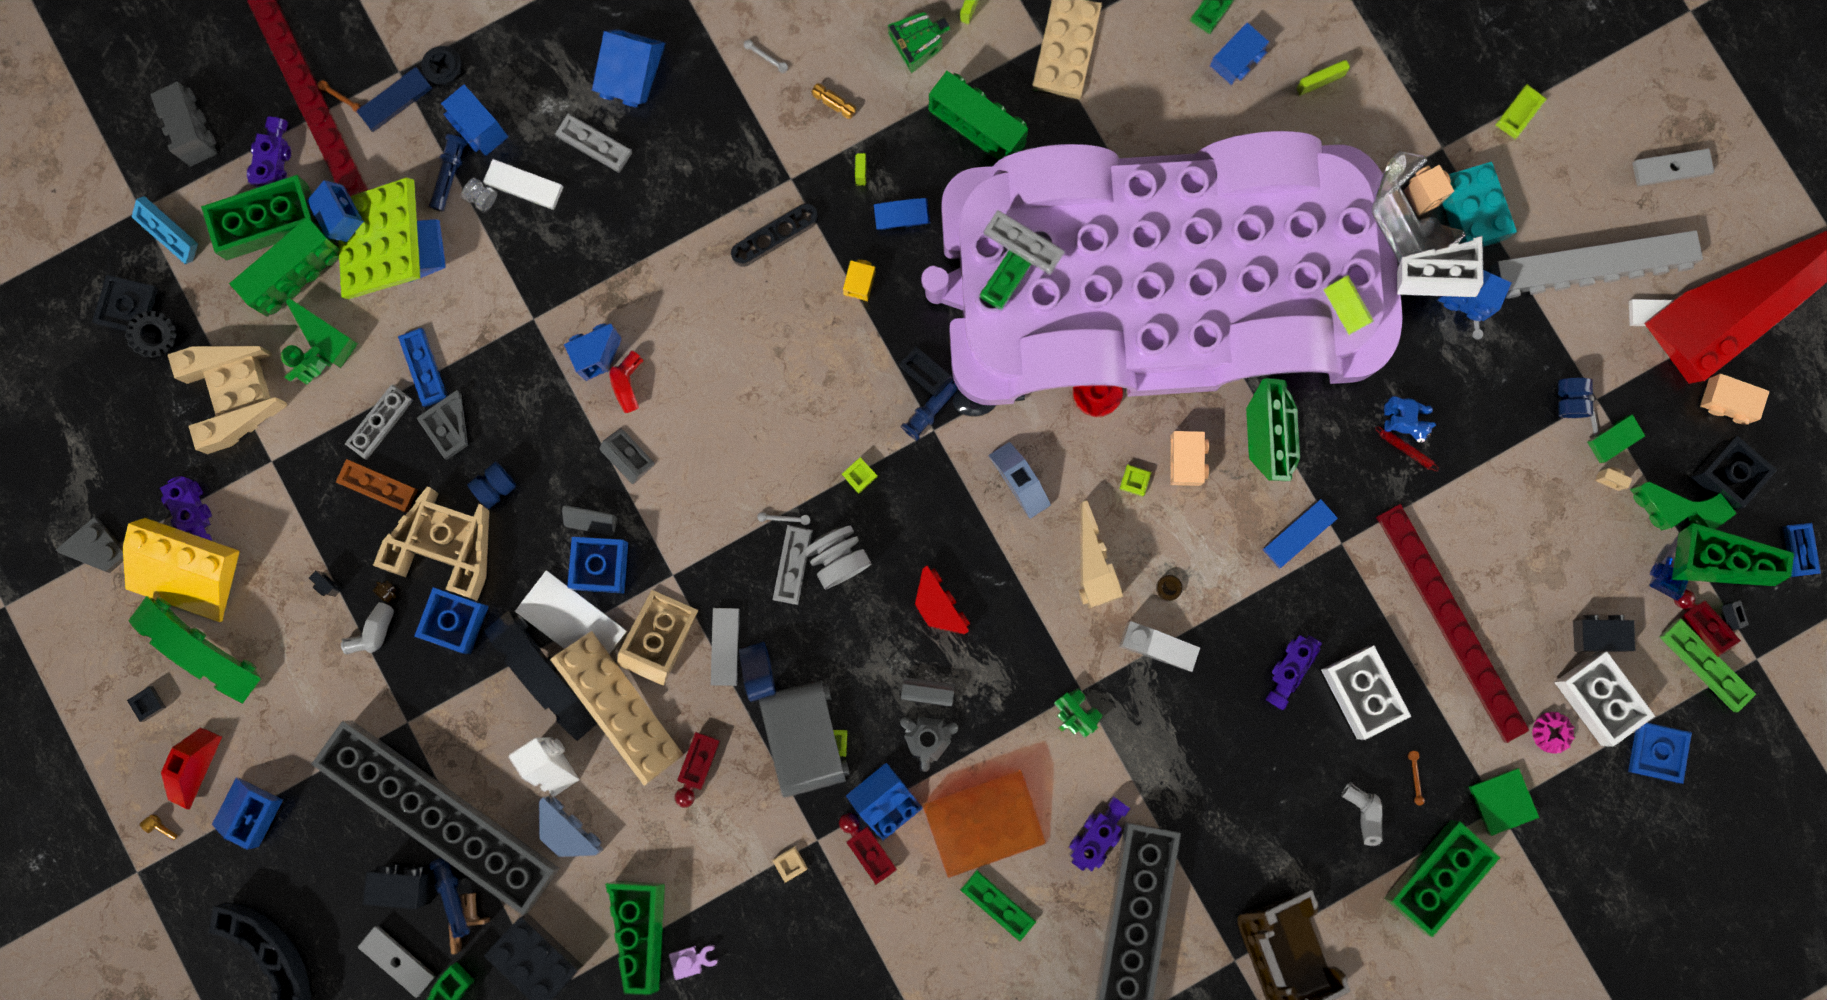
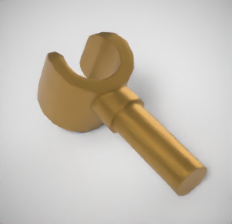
[139,815,178,840]

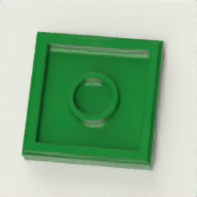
[1468,768,1539,836]

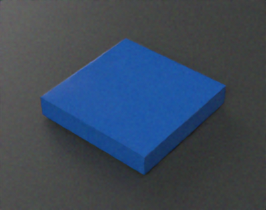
[1628,722,1692,784]

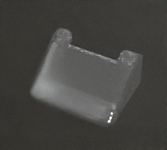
[1372,151,1466,264]

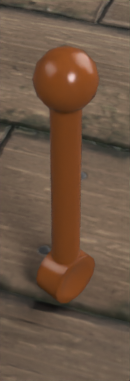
[318,81,362,112]
[1408,751,1425,805]

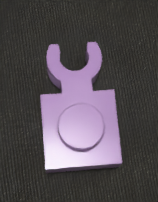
[669,945,718,980]

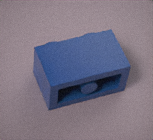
[1210,22,1269,85]
[307,180,364,242]

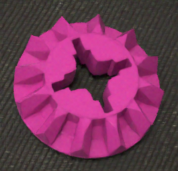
[1532,712,1575,754]

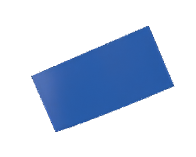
[874,198,930,230]

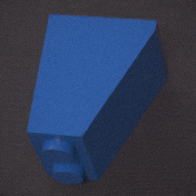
[592,30,665,107]

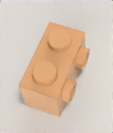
[1404,165,1454,216]
[1700,374,1770,425]
[1170,431,1209,486]

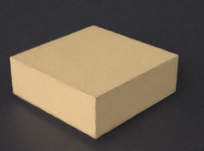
[772,846,808,883]

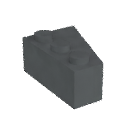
[150,81,217,167]

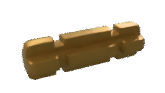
[811,83,856,119]

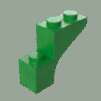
[1630,482,1737,531]

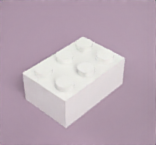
[1321,646,1411,740]
[1555,652,1655,746]

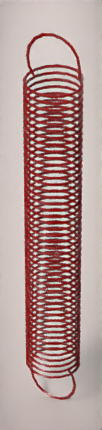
[1379,427,1438,471]

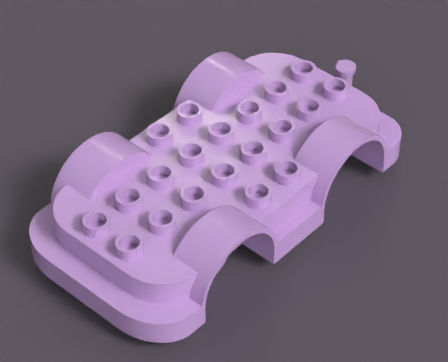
[921,131,1402,405]

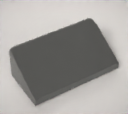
[600,428,655,484]
[562,505,617,536]

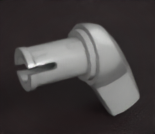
[341,602,394,655]
[1341,782,1382,846]

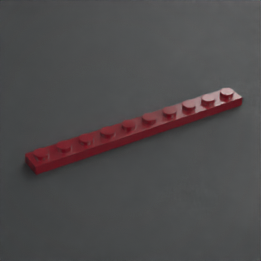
[247,0,368,196]
[1376,504,1530,743]

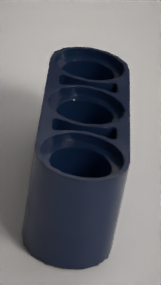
[739,641,776,702]

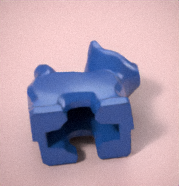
[1384,396,1436,442]

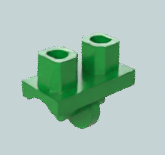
[281,345,327,385]
[1054,689,1102,738]

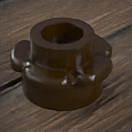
[372,580,397,603]

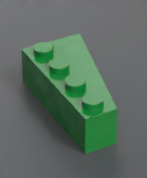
[1672,523,1794,586]
[605,881,665,995]

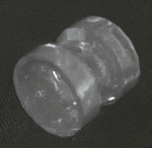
[461,178,497,212]

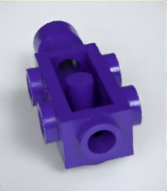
[247,117,291,188]
[160,476,213,541]
[1265,635,1322,711]
[1069,796,1131,871]

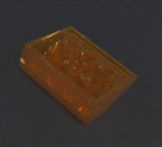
[923,769,1046,878]

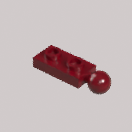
[1673,589,1741,657]
[674,732,720,808]
[839,813,897,885]

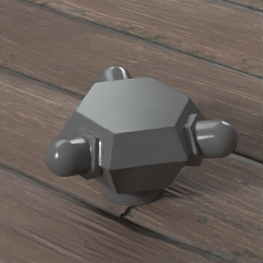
[900,716,958,772]

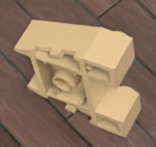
[168,346,287,454]
[373,487,489,601]

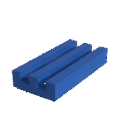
[1783,523,1821,577]

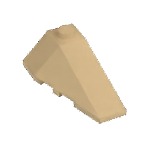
[1078,500,1123,608]

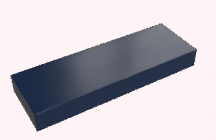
[356,67,433,132]

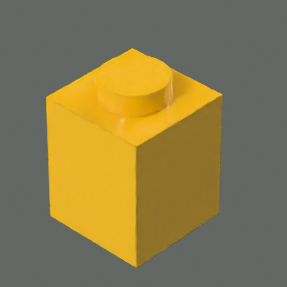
[843,259,876,301]

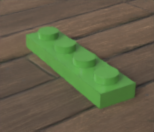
[1659,619,1756,712]

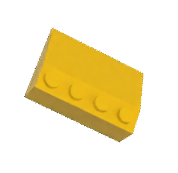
[123,518,240,622]

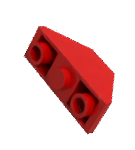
[915,566,970,635]
[161,727,222,810]

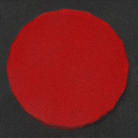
[1073,385,1123,417]

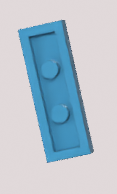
[132,196,198,265]

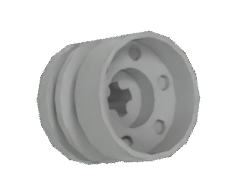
[804,525,872,590]

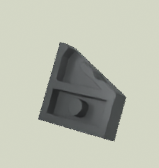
[417,390,468,460]
[56,517,124,573]

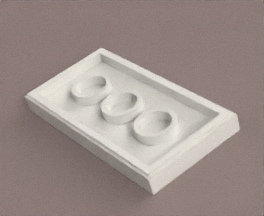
[515,571,628,655]

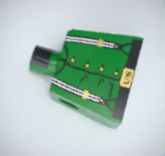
[888,12,950,73]

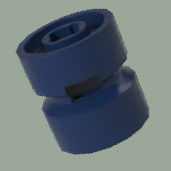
[1558,378,1594,419]
[467,461,517,509]

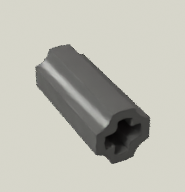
[901,677,955,707]

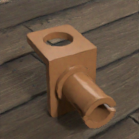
[449,893,490,954]

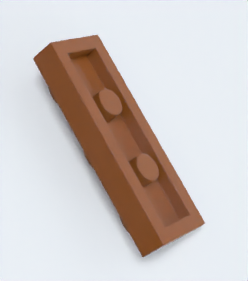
[336,459,418,513]

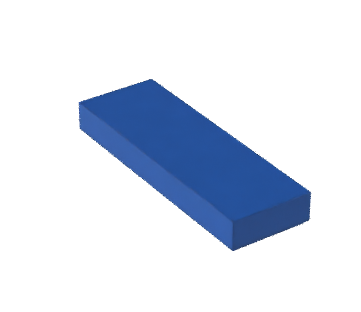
[398,328,447,407]
[1262,499,1338,569]

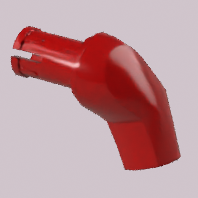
[609,350,644,413]

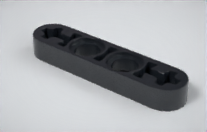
[731,204,818,267]

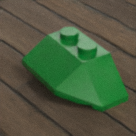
[1246,378,1300,482]

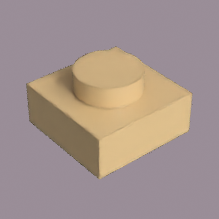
[1595,467,1632,491]

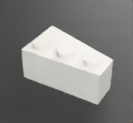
[1397,236,1483,297]
[509,737,580,797]

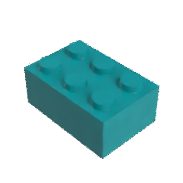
[1442,161,1517,247]

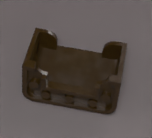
[1238,890,1351,1000]

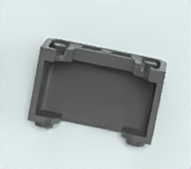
[759,680,850,798]

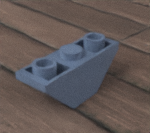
[988,442,1051,519]
[539,796,604,857]

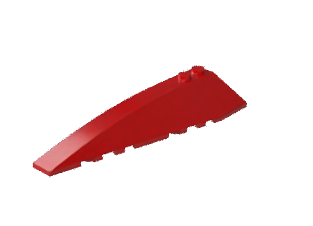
[1644,231,1827,383]

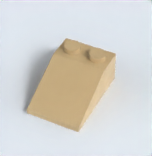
[617,590,698,686]

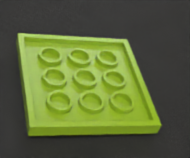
[338,177,420,299]

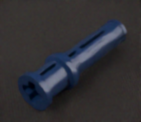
[428,134,468,212]
[901,373,958,441]
[429,858,469,938]

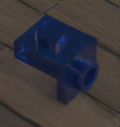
[1649,556,1688,601]

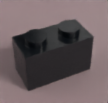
[1573,615,1636,652]

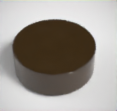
[1156,575,1183,601]

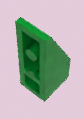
[286,298,358,368]

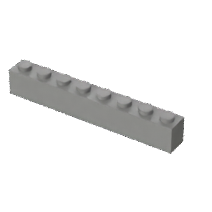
[1490,230,1703,299]

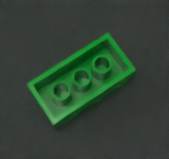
[929,70,1028,161]
[201,175,321,261]
[229,217,340,317]
[1384,820,1501,938]

